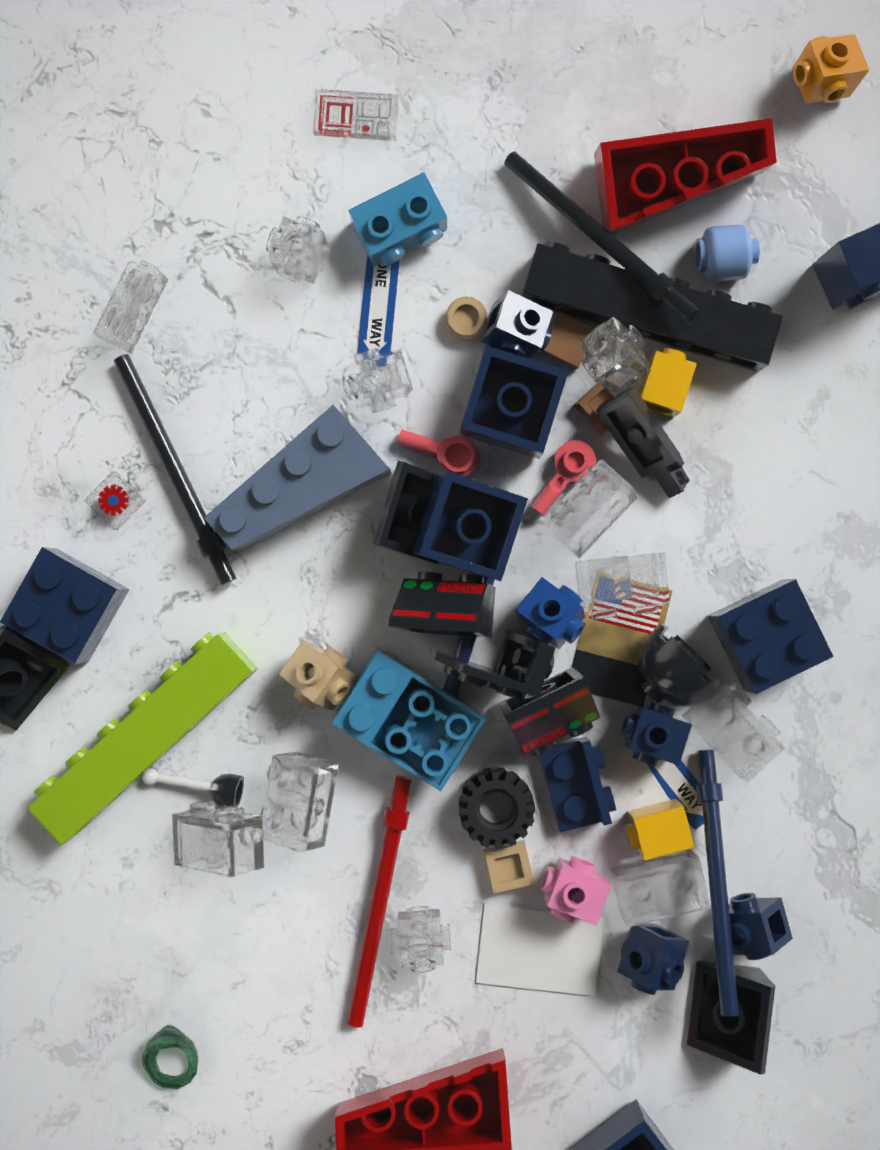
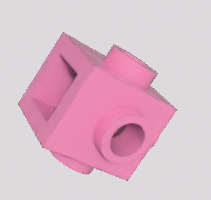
[541,856,611,925]

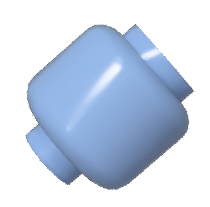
[694,224,760,282]

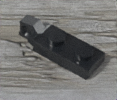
[596,386,690,498]

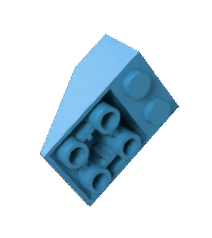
[332,646,487,791]

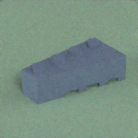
[204,404,392,552]

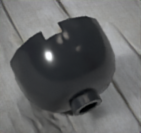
[638,623,723,707]

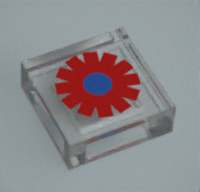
[84,471,146,531]

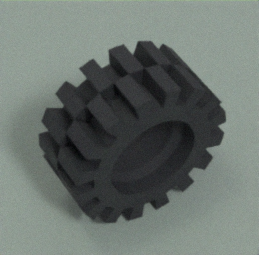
[458,767,536,849]

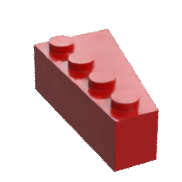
[594,118,777,235]
[335,1048,512,1150]

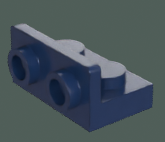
[539,736,616,833]

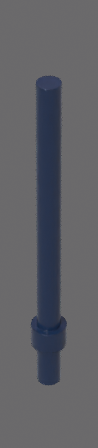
[696,750,739,1016]

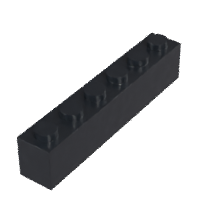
[522,242,783,372]

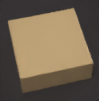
[484,840,535,894]

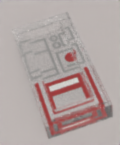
[313,89,399,141]

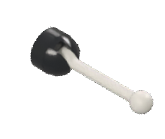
[142,768,244,809]

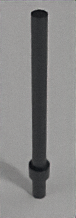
[504,151,699,323]
[114,354,237,586]

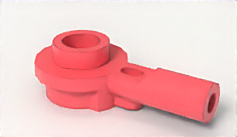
[397,429,480,477]
[531,440,596,517]

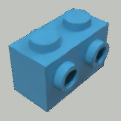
[348,172,447,266]

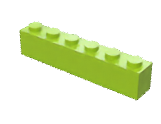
[27,632,258,846]

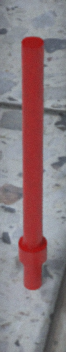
[347,775,412,1028]

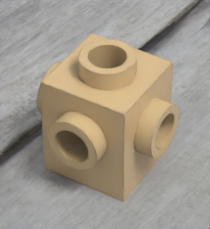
[279,639,357,711]

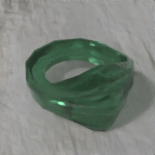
[142,1025,199,1089]

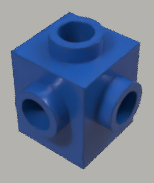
[516,577,586,650]

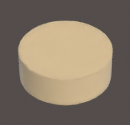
[446,296,487,341]

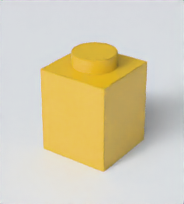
[638,348,697,418]
[624,799,695,860]

